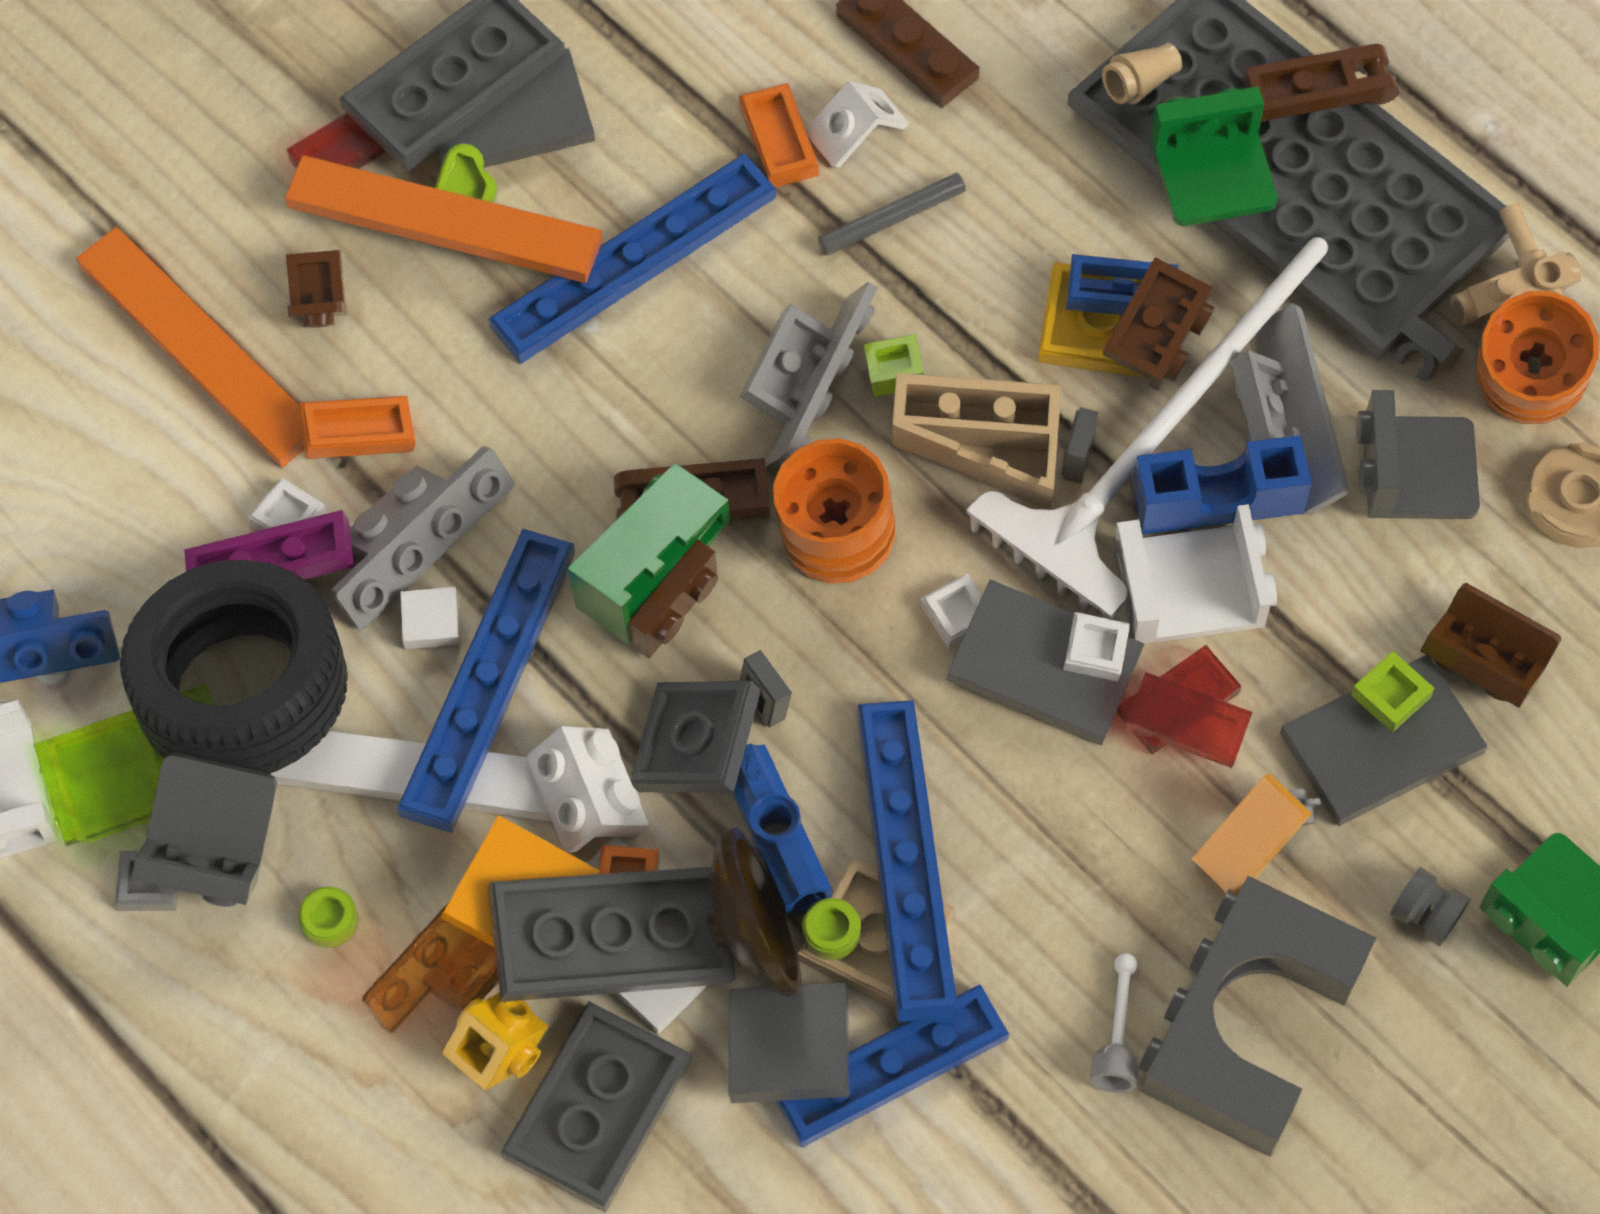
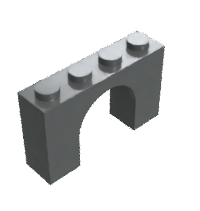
[1138,876,1376,1157]

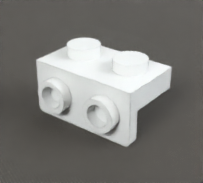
[527,726,649,852]

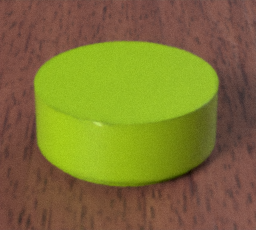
[298,886,359,948]
[802,898,861,960]

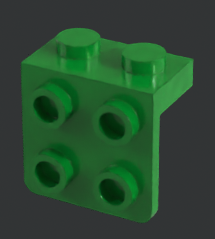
[1150,86,1278,226]
[1479,833,1600,987]

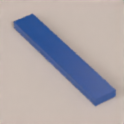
[488,153,776,364]
[397,528,575,833]
[857,700,958,1022]

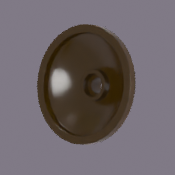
[706,827,802,997]

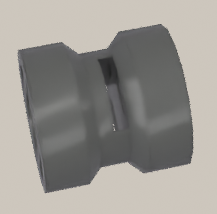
[1390,867,1471,947]

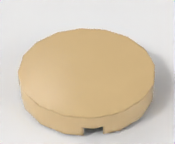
[1524,442,1600,548]

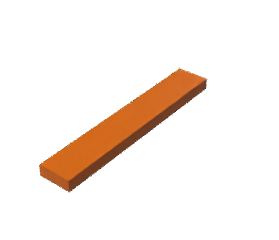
[285,155,603,283]
[76,226,304,468]

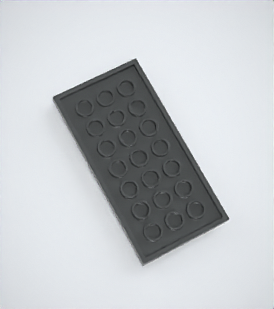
[1067,0,1510,360]

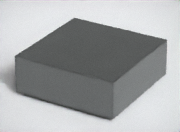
[1062,407,1099,484]
[739,650,792,728]

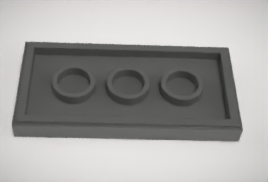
[339,0,566,172]
[488,867,736,1002]

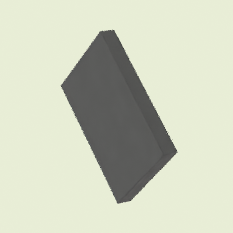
[437,48,595,168]
[946,579,1145,746]
[1280,655,1487,827]
[500,1001,692,1213]

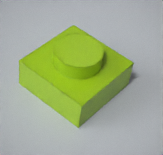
[863,334,925,397]
[1351,651,1435,733]

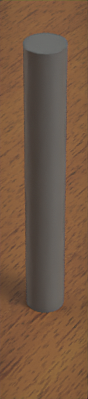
[818,172,966,256]

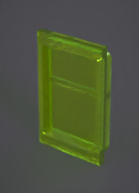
[34,683,214,846]

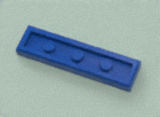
[776,984,1009,1148]

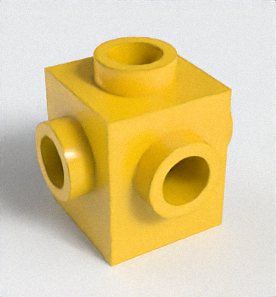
[442,992,548,1091]

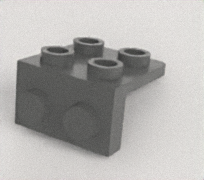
[1356,390,1480,519]
[131,752,277,907]

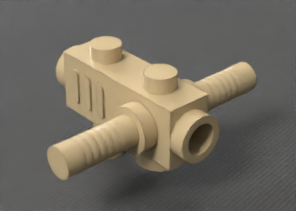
[1450,203,1581,327]

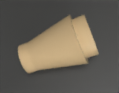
[1102,43,1182,104]

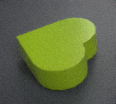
[434,143,497,203]

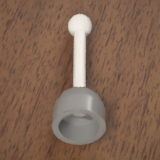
[1089,953,1138,1093]

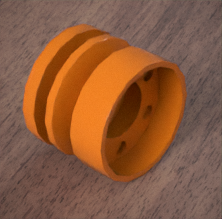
[1476,291,1599,424]
[773,438,896,584]

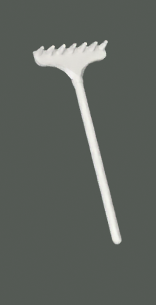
[966,237,1328,620]

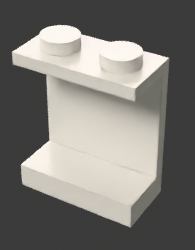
[1113,504,1277,644]
[0,700,58,858]

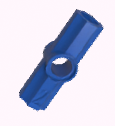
[732,743,833,914]

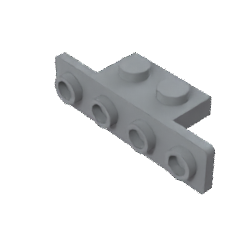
[739,282,877,474]
[1231,304,1349,515]
[331,446,514,630]

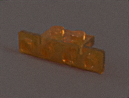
[362,902,499,1033]

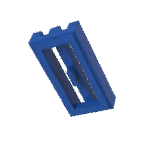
[1066,254,1179,315]

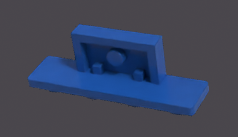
[0,589,120,683]

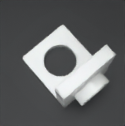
[805,81,909,168]

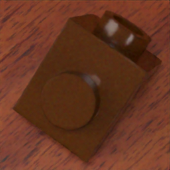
[286,250,347,328]

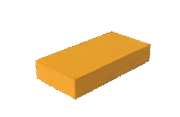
[1192,774,1312,893]

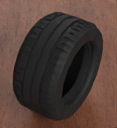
[120,560,348,774]

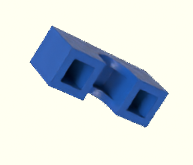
[1132,435,1312,535]

